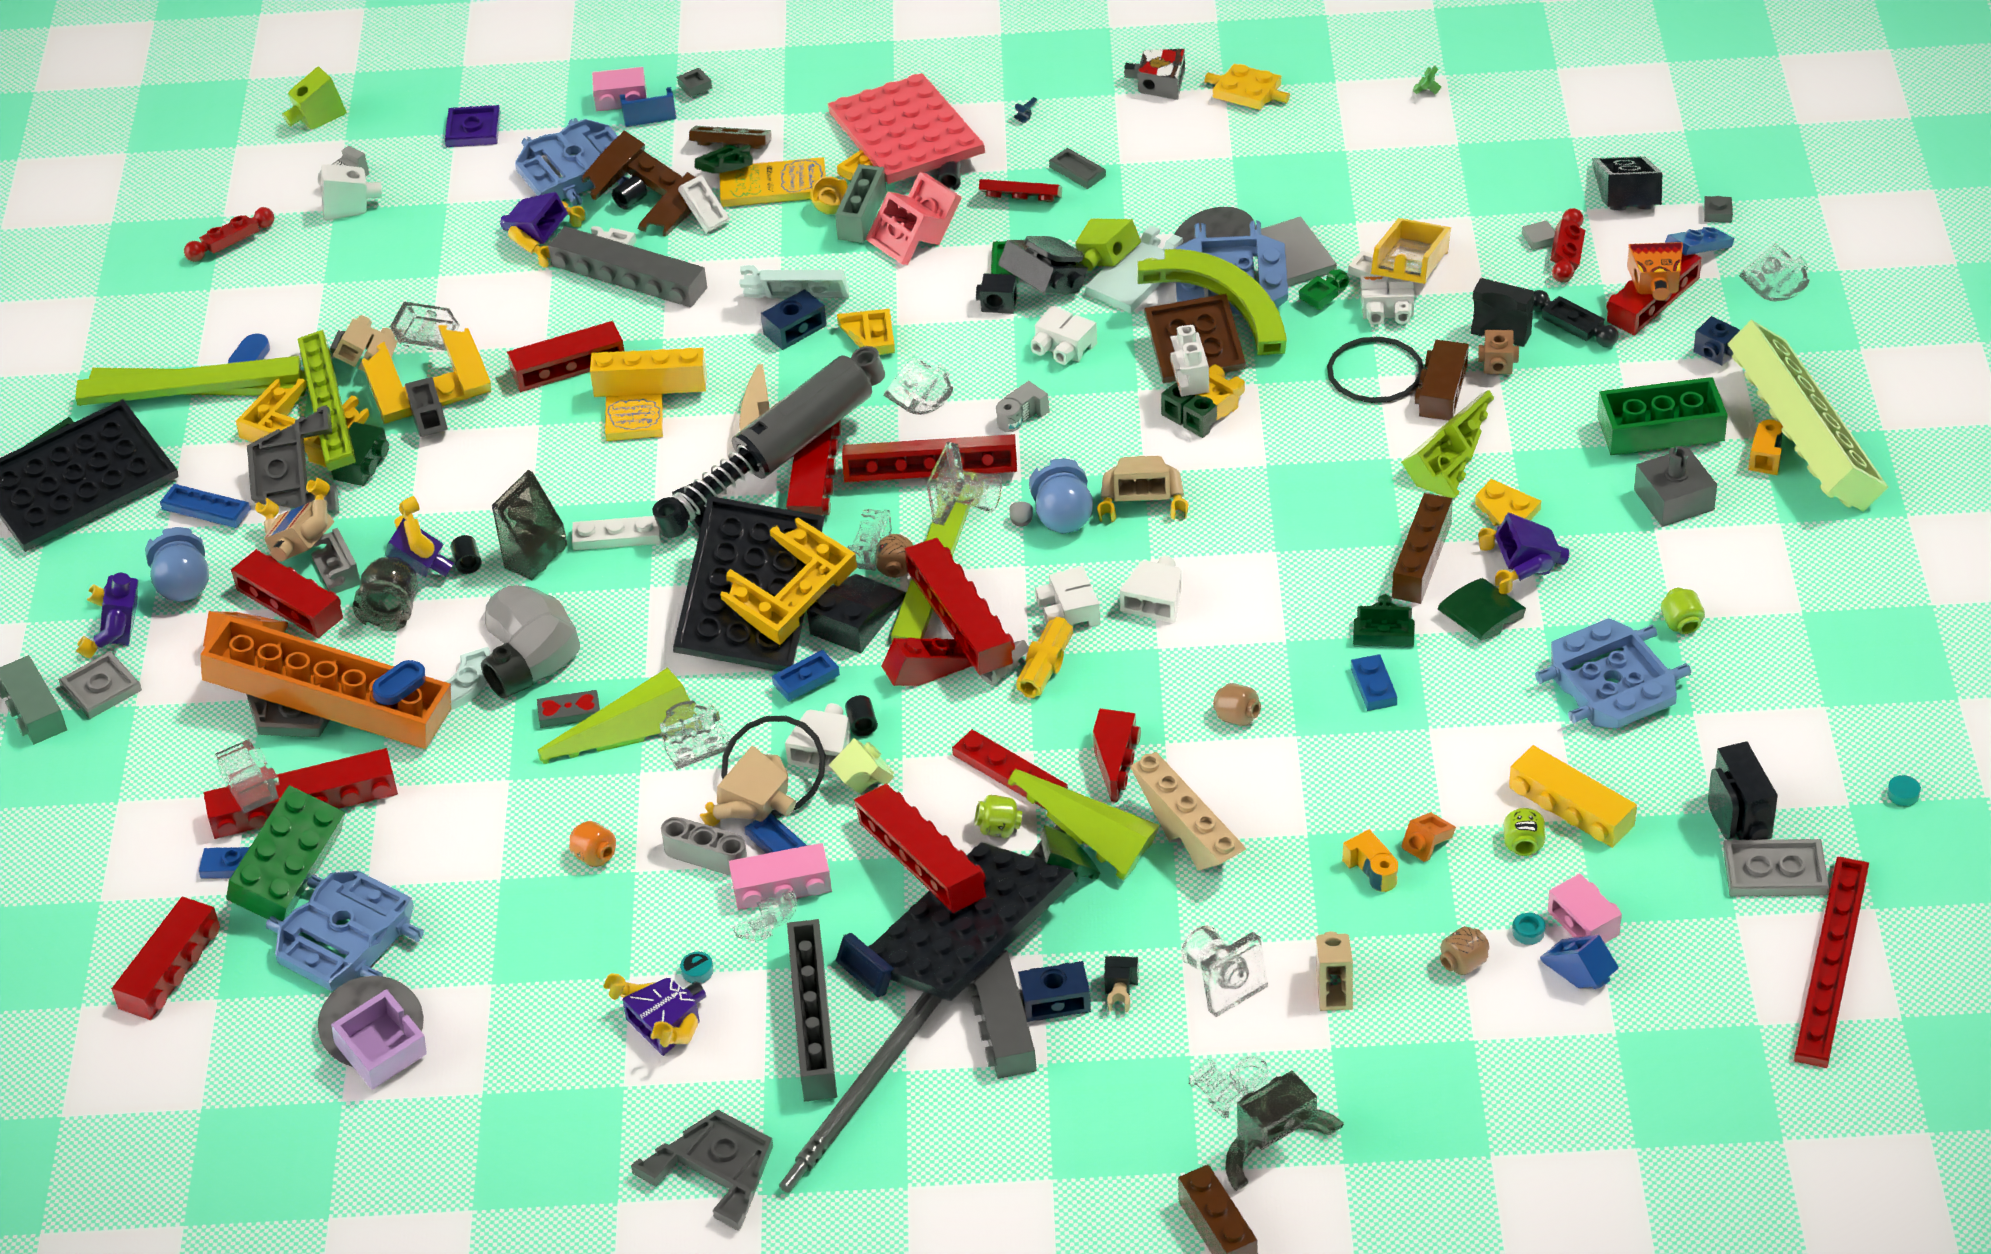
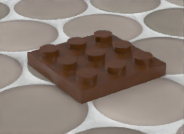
[1144,294,1246,384]

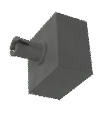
[1634,446,1717,527]

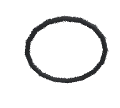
[1327,336,1424,403]
[721,715,826,816]

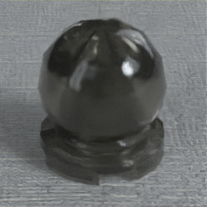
[352,556,419,631]

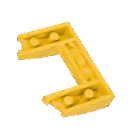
[361,325,491,424]
[235,379,369,467]
[720,518,857,645]

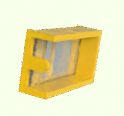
[1371,218,1452,284]

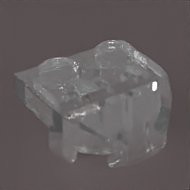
[1739,243,1810,302]
[883,355,953,415]
[660,700,731,770]
[732,890,797,942]

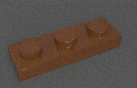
[689,125,772,149]

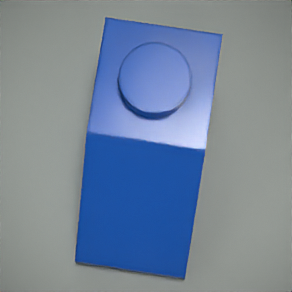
[1540,935,1619,989]

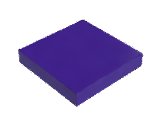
[445,105,501,147]

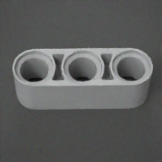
[660,817,747,876]

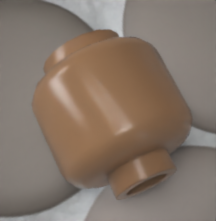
[1213,683,1261,726]

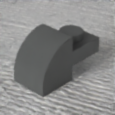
[405,377,448,437]

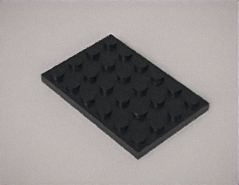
[0,399,179,552]
[673,496,825,671]
[868,842,1077,1001]

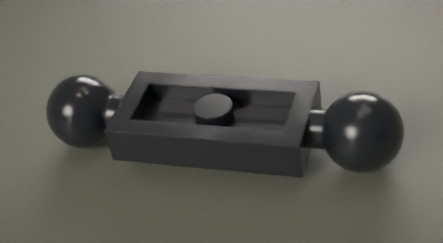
[1533,290,1619,347]

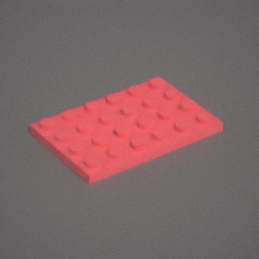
[827,73,985,184]

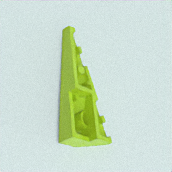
[1401,390,1494,498]
[537,667,701,764]
[1008,769,1160,881]

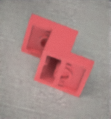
[865,172,962,265]

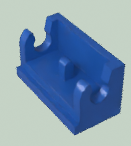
[620,87,677,127]

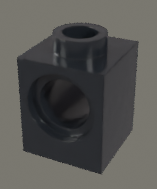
[976,273,1018,314]

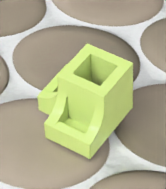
[829,738,894,794]

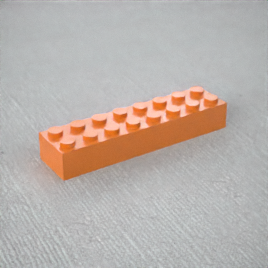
[200,616,451,750]

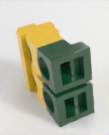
[1161,364,1245,438]

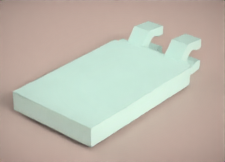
[1085,225,1183,314]
[739,265,849,298]

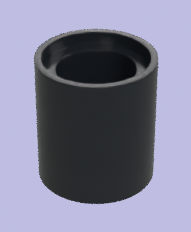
[937,161,961,190]
[612,175,647,210]
[450,535,482,574]
[845,695,878,736]

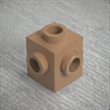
[1478,330,1519,374]

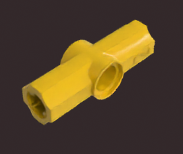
[1016,617,1073,699]

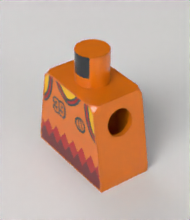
[1627,242,1683,300]

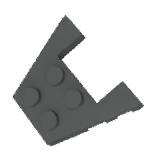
[247,405,340,514]
[246,694,330,737]
[631,1109,773,1231]

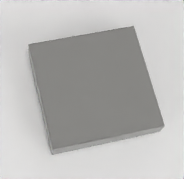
[58,651,142,719]

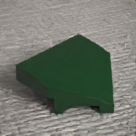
[694,144,753,174]
[1353,594,1415,647]
[1040,825,1100,883]

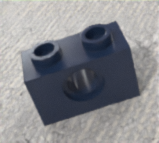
[760,289,827,350]
[1018,961,1091,1022]

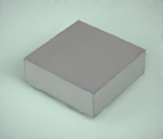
[1522,220,1555,250]

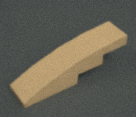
[739,364,770,431]

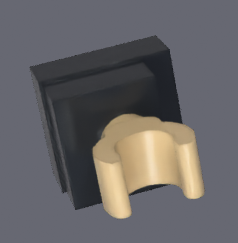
[1104,956,1139,1012]

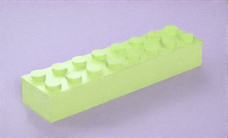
[1728,320,1889,512]

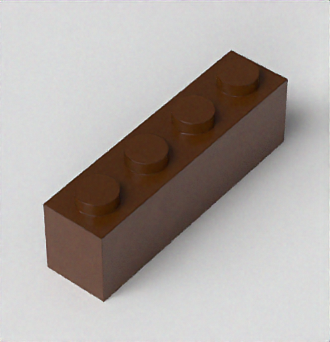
[1392,493,1453,604]

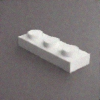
[572,516,661,551]

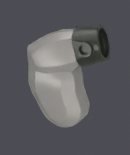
[481,585,580,698]

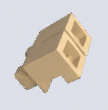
[333,315,398,372]

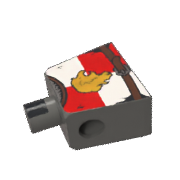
[1124,48,1186,100]

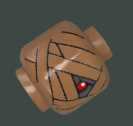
[875,534,913,578]
[1440,926,1490,975]

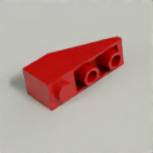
[881,637,973,686]
[1093,708,1141,802]

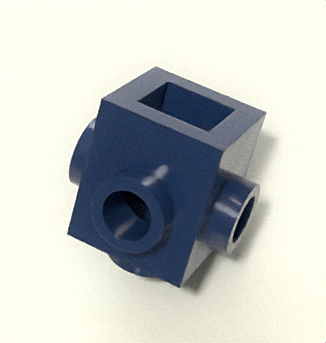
[1693,316,1740,366]

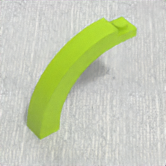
[1137,249,1287,355]

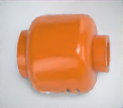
[569,821,616,867]

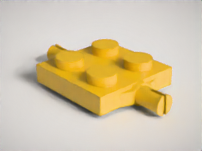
[1204,63,1290,110]

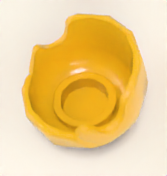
[810,176,848,214]

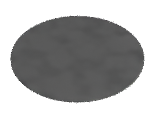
[1174,206,1256,246]
[318,976,424,1067]

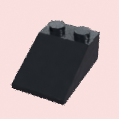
[1592,156,1663,211]
[807,574,906,654]

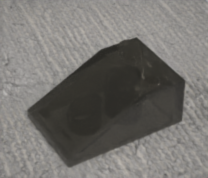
[491,470,568,581]

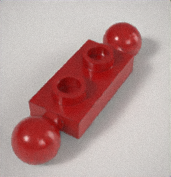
[184,207,275,262]
[1550,208,1586,283]

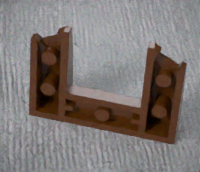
[582,130,696,237]

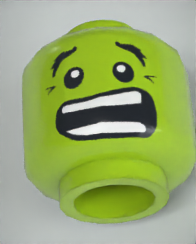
[1503,808,1546,856]

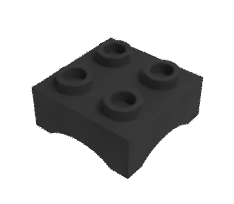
[1471,277,1534,347]

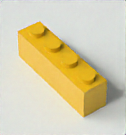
[590,348,707,397]
[1509,745,1637,848]

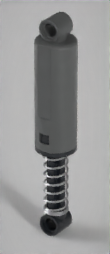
[652,346,885,538]

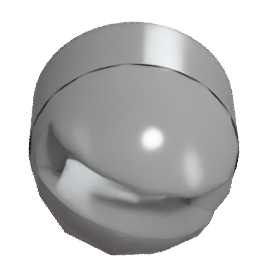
[1009,501,1033,527]

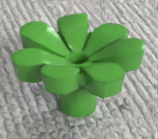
[1412,65,1442,95]

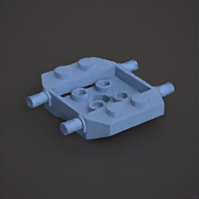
[515,118,628,206]
[1174,220,1288,316]
[1535,618,1692,728]
[266,870,424,991]

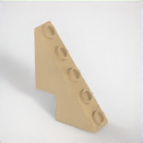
[1130,751,1246,871]

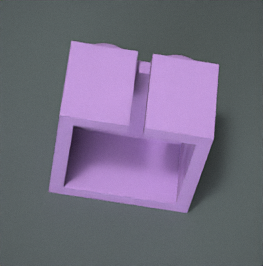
[331,989,427,1090]

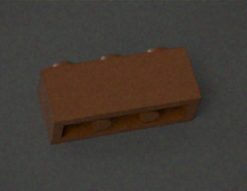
[1414,339,1469,421]
[1178,1164,1258,1254]

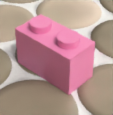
[592,67,647,111]
[1548,873,1622,943]

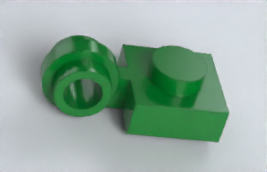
[1298,269,1349,310]

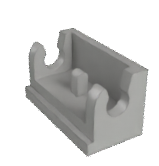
[311,528,361,594]

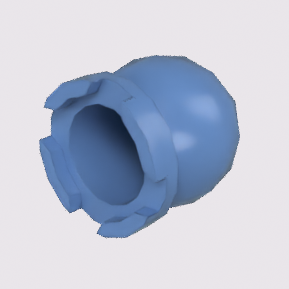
[1029,458,1093,534]
[145,527,209,603]

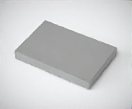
[1261,216,1337,286]
[1723,839,1829,897]

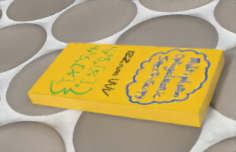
[719,157,826,207]
[605,394,663,441]

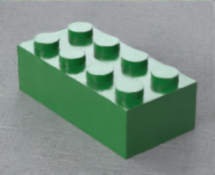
[1597,377,1728,455]
[226,785,345,922]

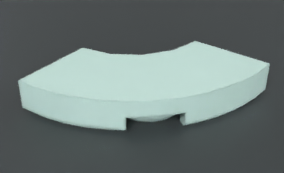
[444,647,491,711]

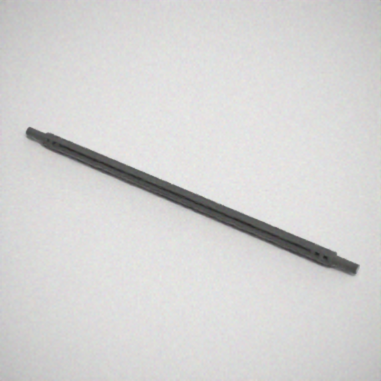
[779,825,1066,1193]

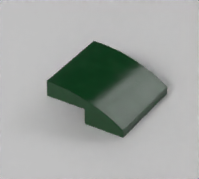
[1437,577,1526,640]

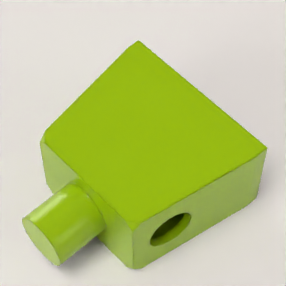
[282,66,347,129]
[1075,218,1141,271]

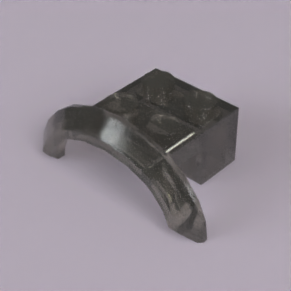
[1225,1070,1344,1191]

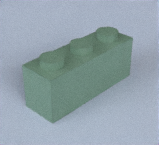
[835,164,887,243]
[0,655,67,745]

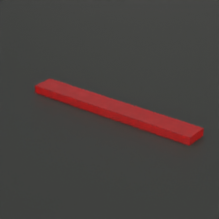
[1794,856,1870,1069]

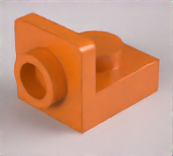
[1401,812,1456,862]

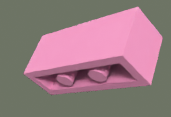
[729,843,832,910]

